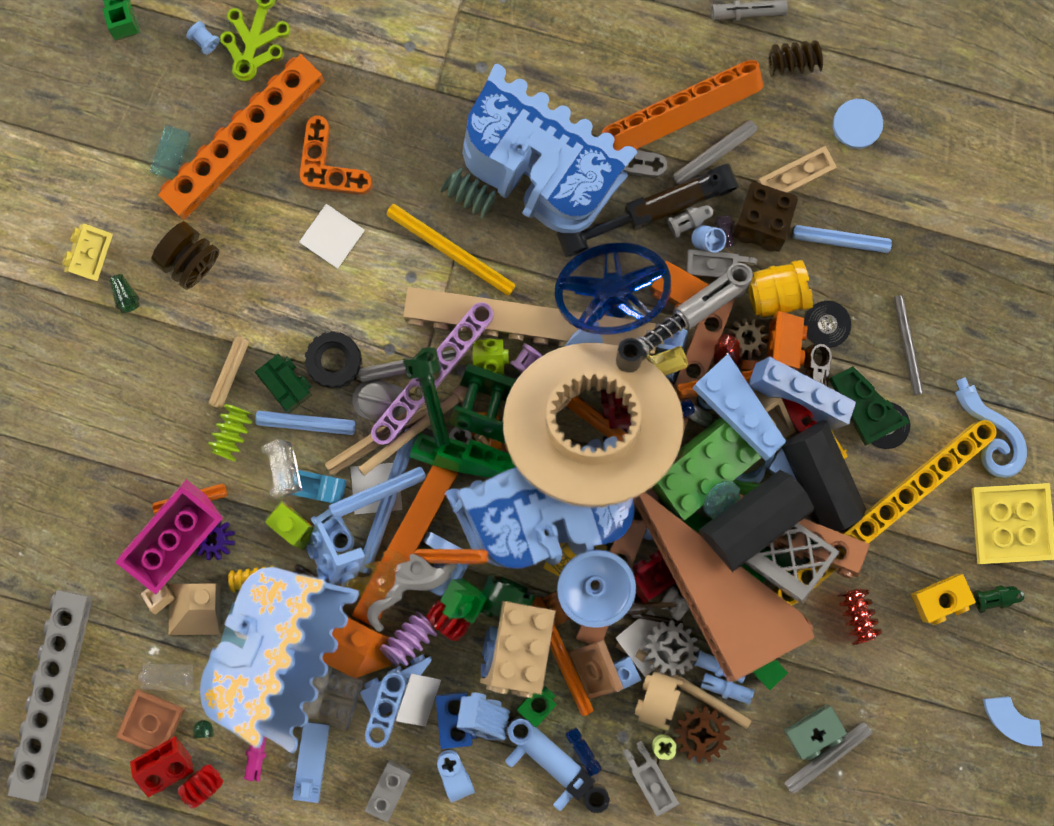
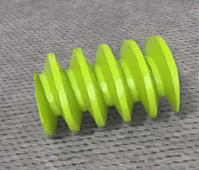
[208,404,254,462]

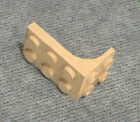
[480,602,555,698]

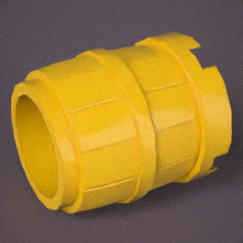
[748,260,813,317]

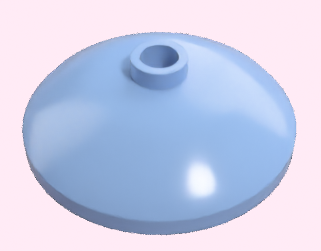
[557,550,636,627]

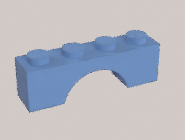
[749,357,856,430]

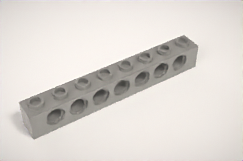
[7,590,93,802]

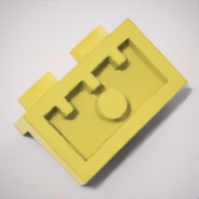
[62,224,113,282]

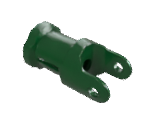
[974,585,1025,613]

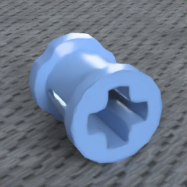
[186,21,220,55]

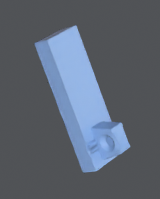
[292,721,330,803]

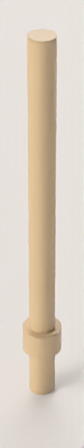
[358,386,467,476]
[615,642,751,729]

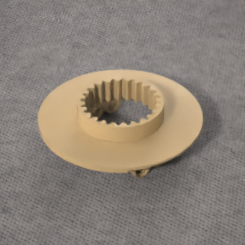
[503,343,683,507]

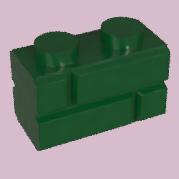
[255,353,312,413]

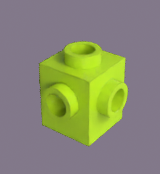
[473,339,509,375]

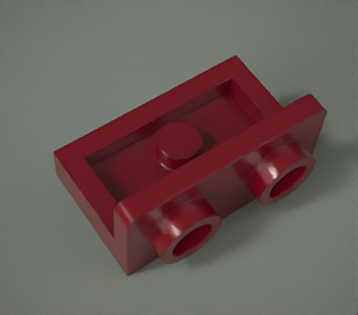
[601,390,632,429]
[632,550,676,604]

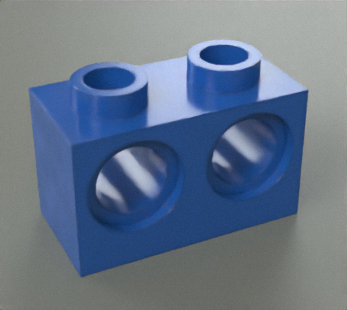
[436,692,477,749]

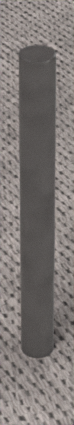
[893,295,924,395]

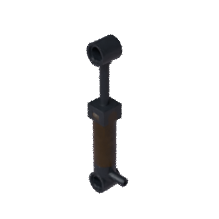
[556,163,739,257]

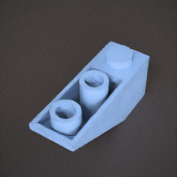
[360,654,432,715]

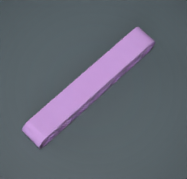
[371,302,494,445]

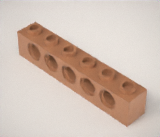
[712,488,870,579]

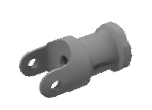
[666,205,713,238]

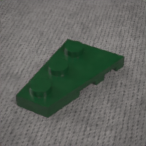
[829,366,910,446]

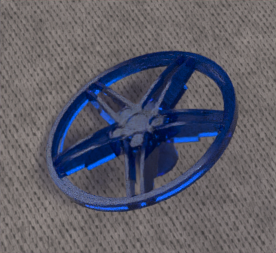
[554,243,672,335]

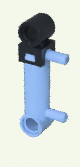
[505,716,610,813]

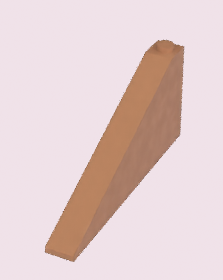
[633,492,815,682]

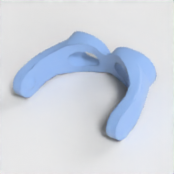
[736,453,775,483]

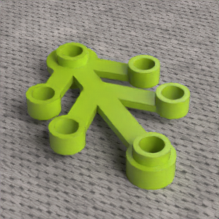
[220,0,291,82]

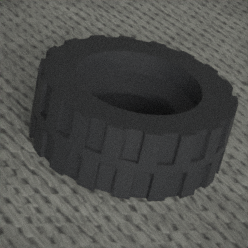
[305,331,362,389]

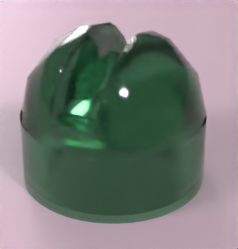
[193,720,214,739]

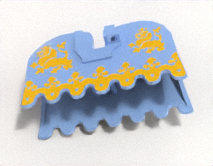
[200,567,359,753]

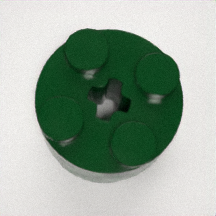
[480,574,537,617]

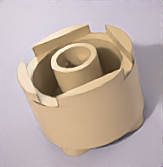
[635,671,684,731]

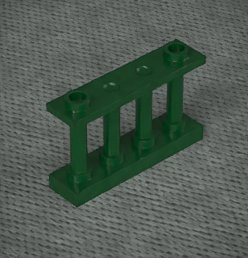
[448,363,558,444]

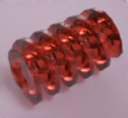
[837,588,882,645]

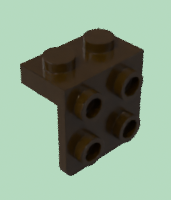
[732,182,798,252]

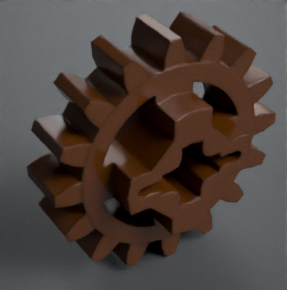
[674,706,730,763]

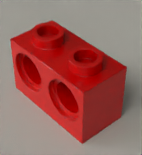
[130,736,194,798]

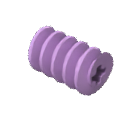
[380,611,437,667]

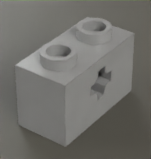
[365,760,413,822]

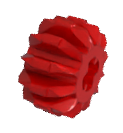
[426,599,471,641]
[177,765,224,809]

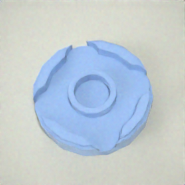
[832,99,883,149]

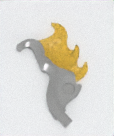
[344,550,458,632]

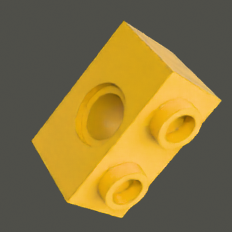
[911,574,976,625]

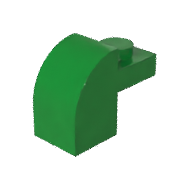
[102,0,140,41]
[440,579,487,623]

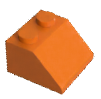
[766,311,807,371]

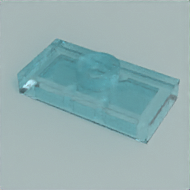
[150,125,191,180]

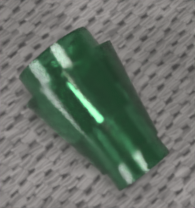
[109,274,140,313]

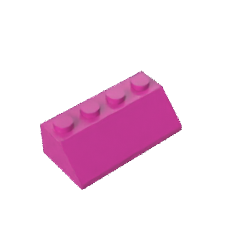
[115,479,223,595]

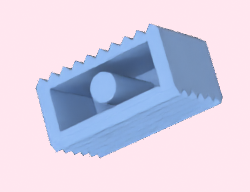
[457,693,510,740]

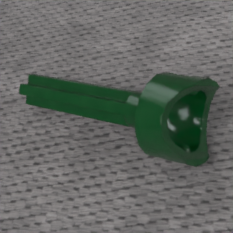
[403,347,450,447]

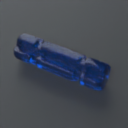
[566,727,602,776]

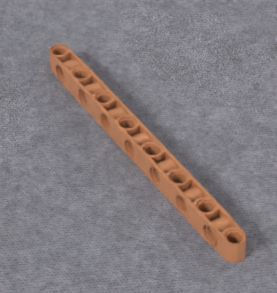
[575,297,736,644]

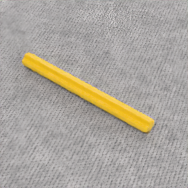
[386,204,515,296]

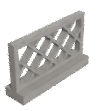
[744,523,839,605]

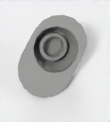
[352,380,406,422]

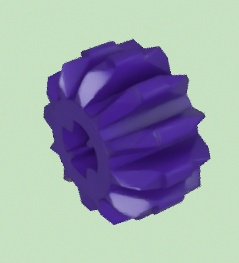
[197,521,235,560]

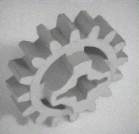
[642,620,699,677]

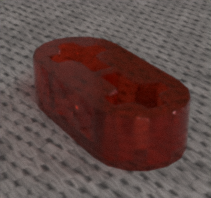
[714,334,741,367]

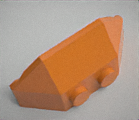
[322,615,392,678]

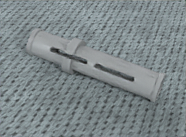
[711,0,788,21]

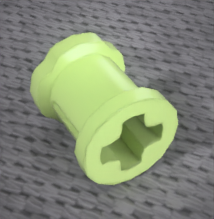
[652,734,677,760]

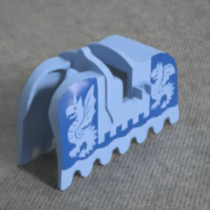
[462,64,637,233]
[445,436,634,568]

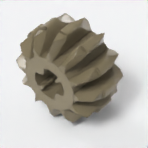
[725,318,769,361]

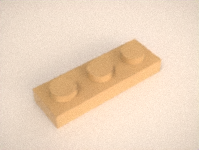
[758,146,837,193]

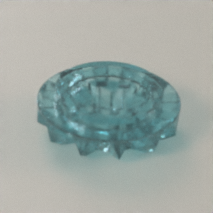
[704,481,740,519]

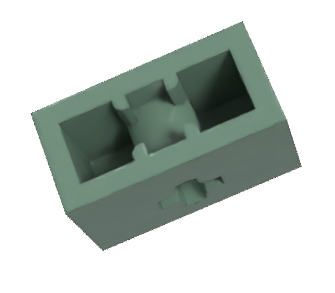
[783,704,847,760]

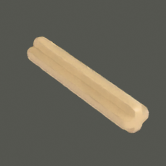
[209,336,249,409]

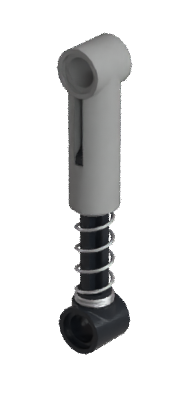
[616,263,753,373]

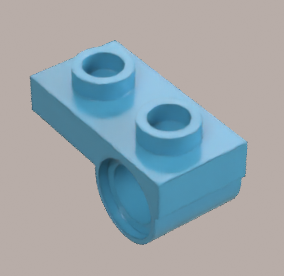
[291,470,347,504]

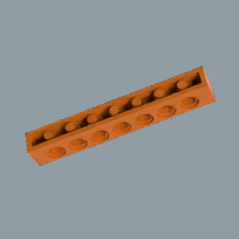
[158,54,325,220]

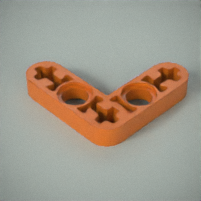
[300,115,373,195]

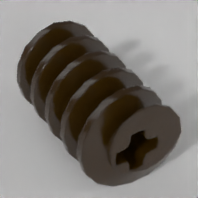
[769,40,823,77]

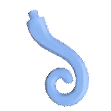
[955,377,1027,478]

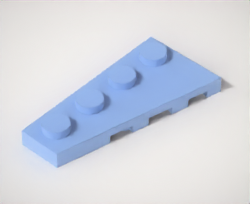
[692,354,786,461]

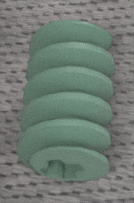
[440,168,496,220]

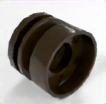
[151,221,220,290]

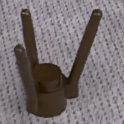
[626,593,684,625]

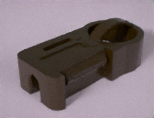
[803,344,832,387]

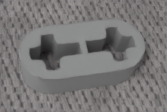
[624,151,667,178]

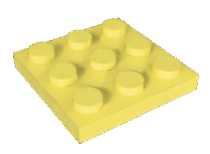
[971,483,1054,564]

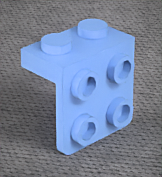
[307,522,365,586]

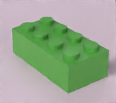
[651,416,762,520]

